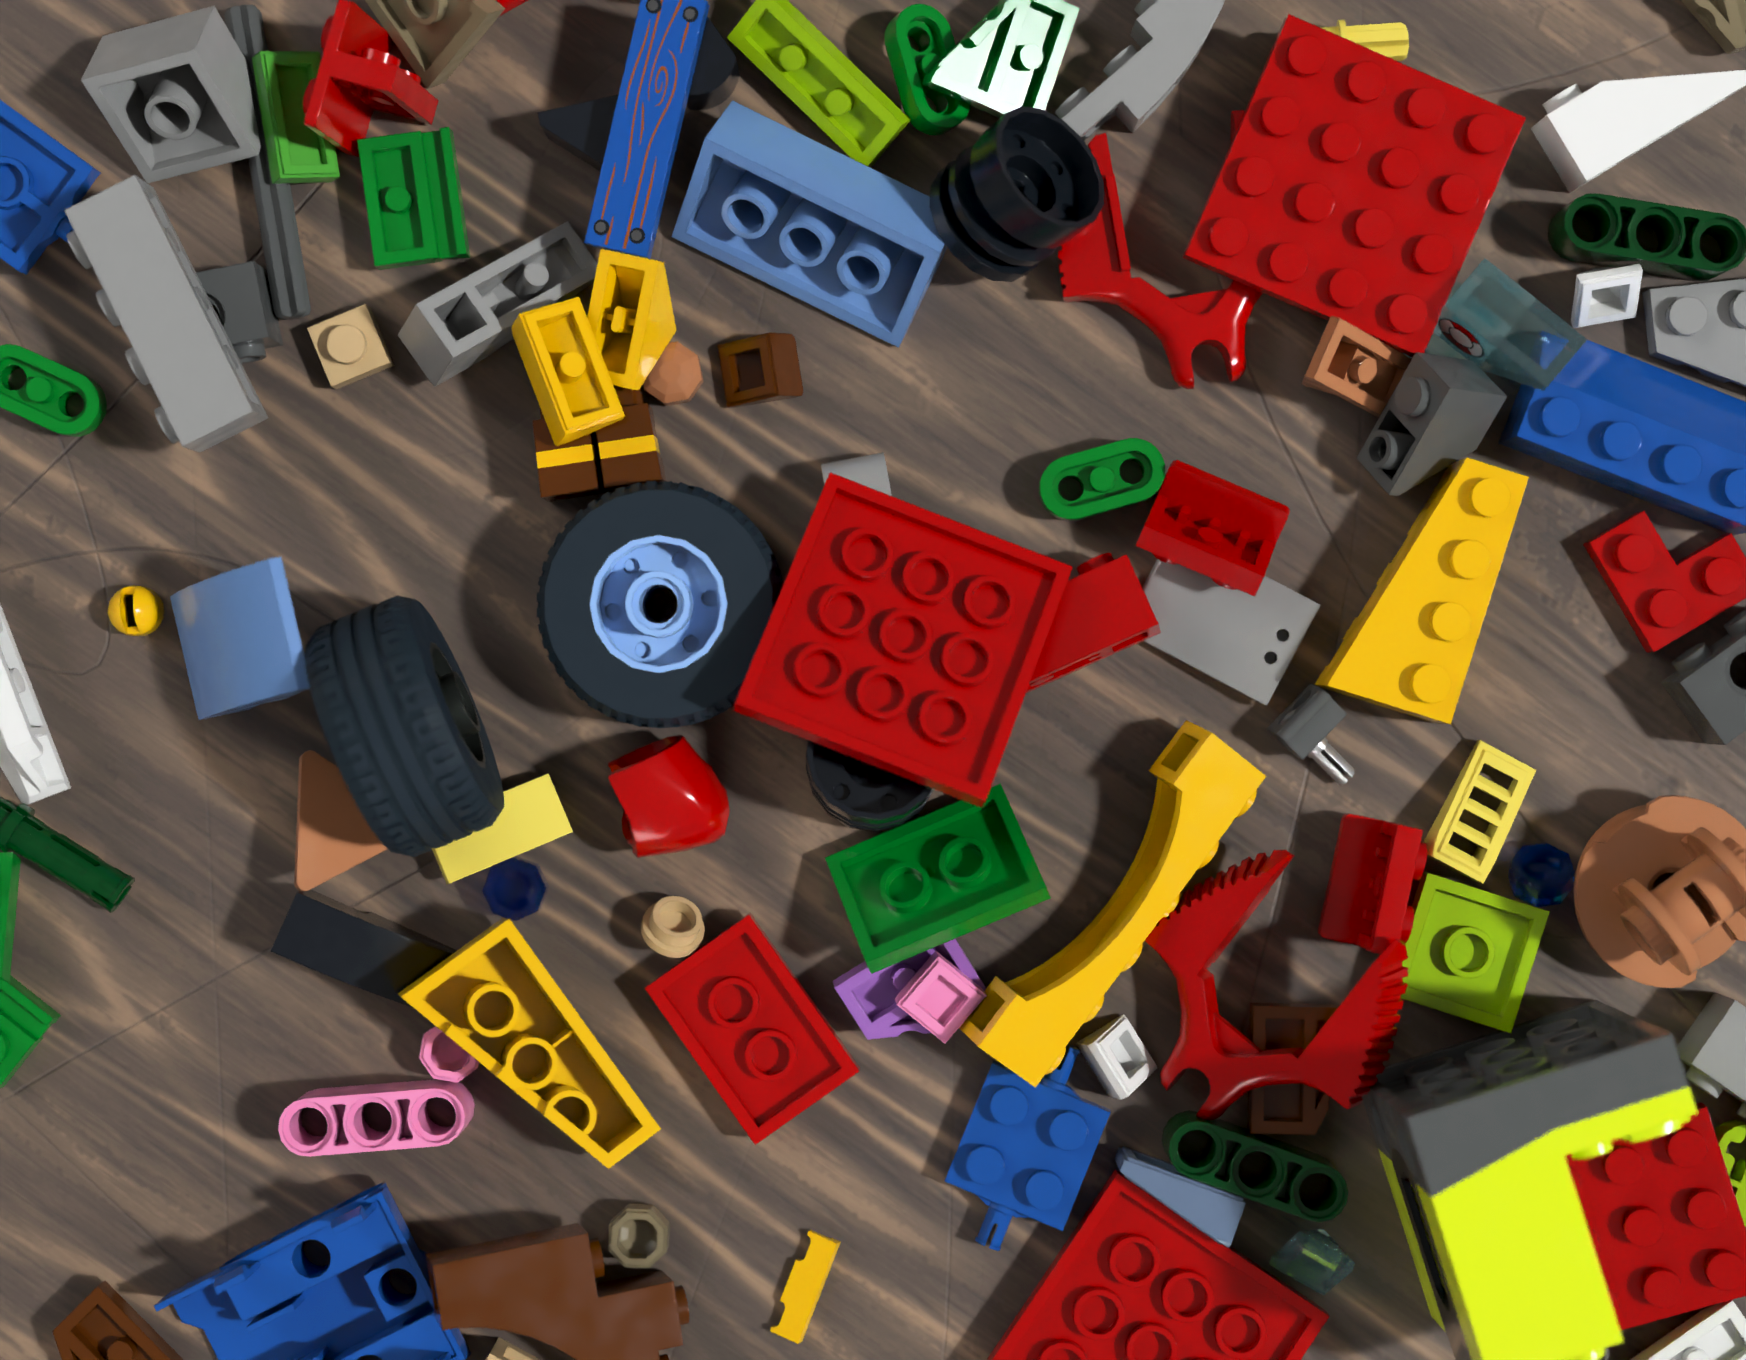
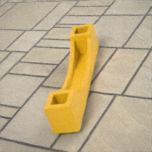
[959,720,1266,1088]

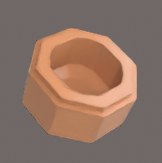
[643,341,704,406]

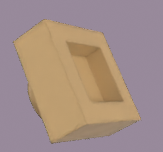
[307,304,394,390]

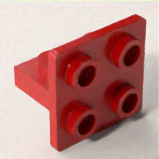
[303,0,439,157]

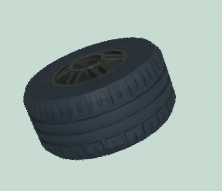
[305,595,504,857]

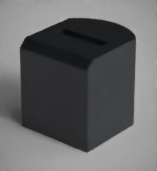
[686,16,739,110]

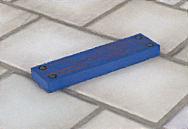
[584,0,710,259]

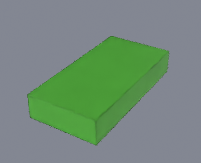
[252,51,340,184]

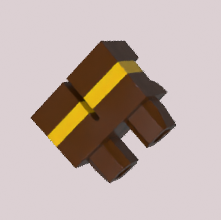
[532,385,667,502]

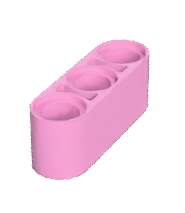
[278,1079,475,1157]

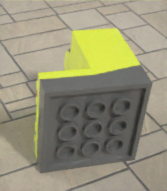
[1362,1000,1697,1360]

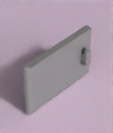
[1142,559,1321,706]

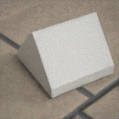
[1076,1015,1157,1100]

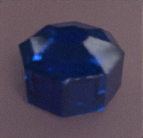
[1508,843,1575,907]
[482,856,549,921]

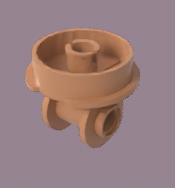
[1574,795,1746,988]

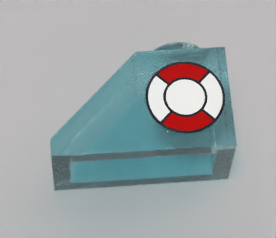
[1434,258,1587,391]

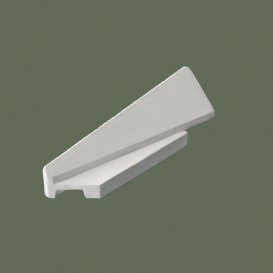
[0,604,71,805]

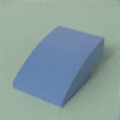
[170,557,310,720]

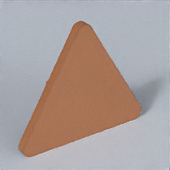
[294,750,387,892]

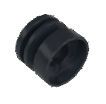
[929,106,1104,282]
[806,740,934,832]

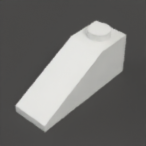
[1531,70,1746,193]

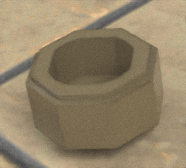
[608,1203,670,1268]

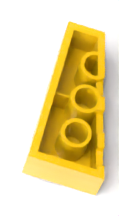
[1314,457,1529,724]
[398,918,661,1169]

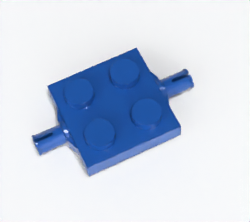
[0,99,101,275]
[945,1044,1111,1251]

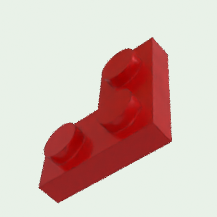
[1583,511,1746,653]

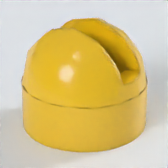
[107,585,164,636]

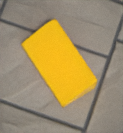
[511,297,625,446]

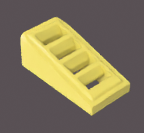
[1423,740,1536,884]

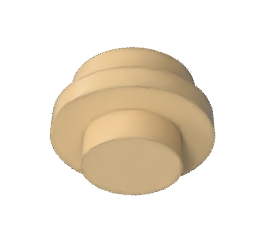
[641,896,705,958]

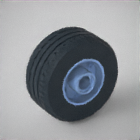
[537,481,784,728]

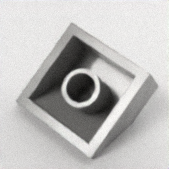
[81,6,261,183]

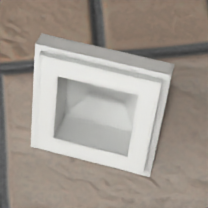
[1571,264,1643,328]

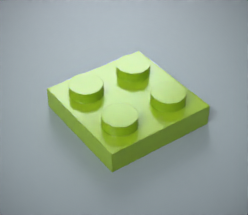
[1401,871,1550,1033]

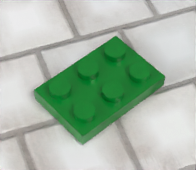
[825,783,1050,974]

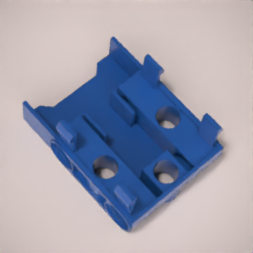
[154,1182,471,1360]

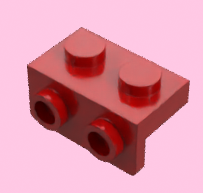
[1136,460,1290,596]
[1318,813,1427,954]

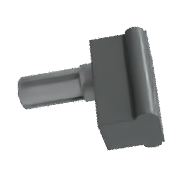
[1266,683,1355,785]

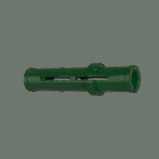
[0,796,135,913]

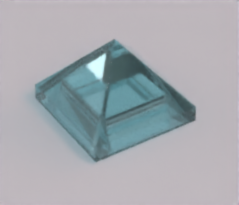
[1269,1229,1355,1295]

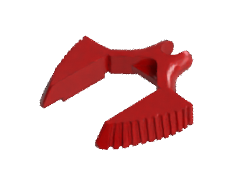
[1058,110,1263,389]
[1145,850,1408,1120]

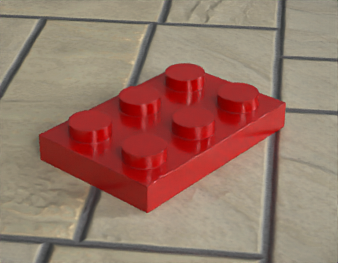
[645,913,860,1145]

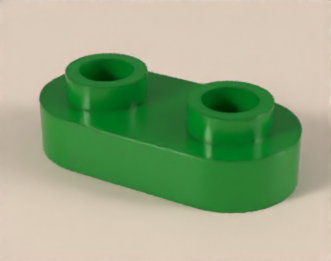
[884,4,970,135]
[0,344,107,437]
[1038,438,1165,521]

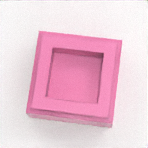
[894,951,987,1044]

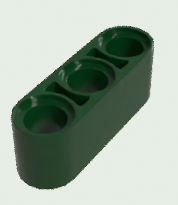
[1548,193,1746,281]
[1162,1110,1348,1222]

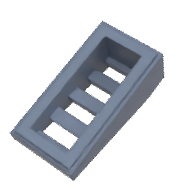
[1114,1146,1246,1248]

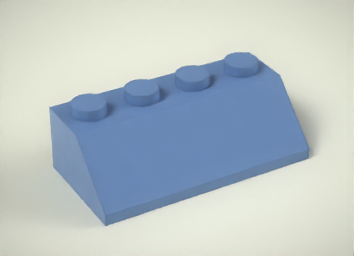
[671,100,947,348]

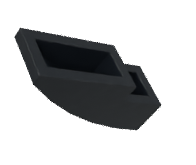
[271,889,457,1007]

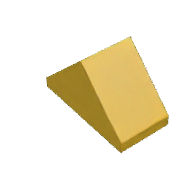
[587,249,677,390]

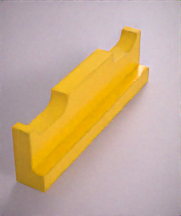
[770,1230,841,1344]

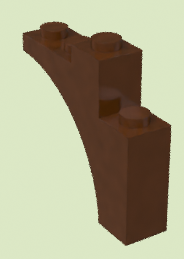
[425,1223,690,1360]

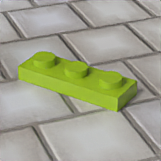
[727,0,911,167]

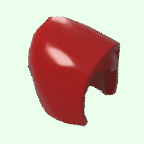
[608,734,730,858]

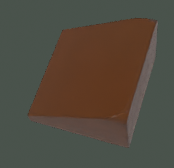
[717,332,803,408]

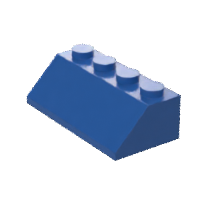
[1498,324,1746,535]

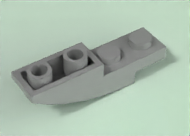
[1055,0,1225,142]

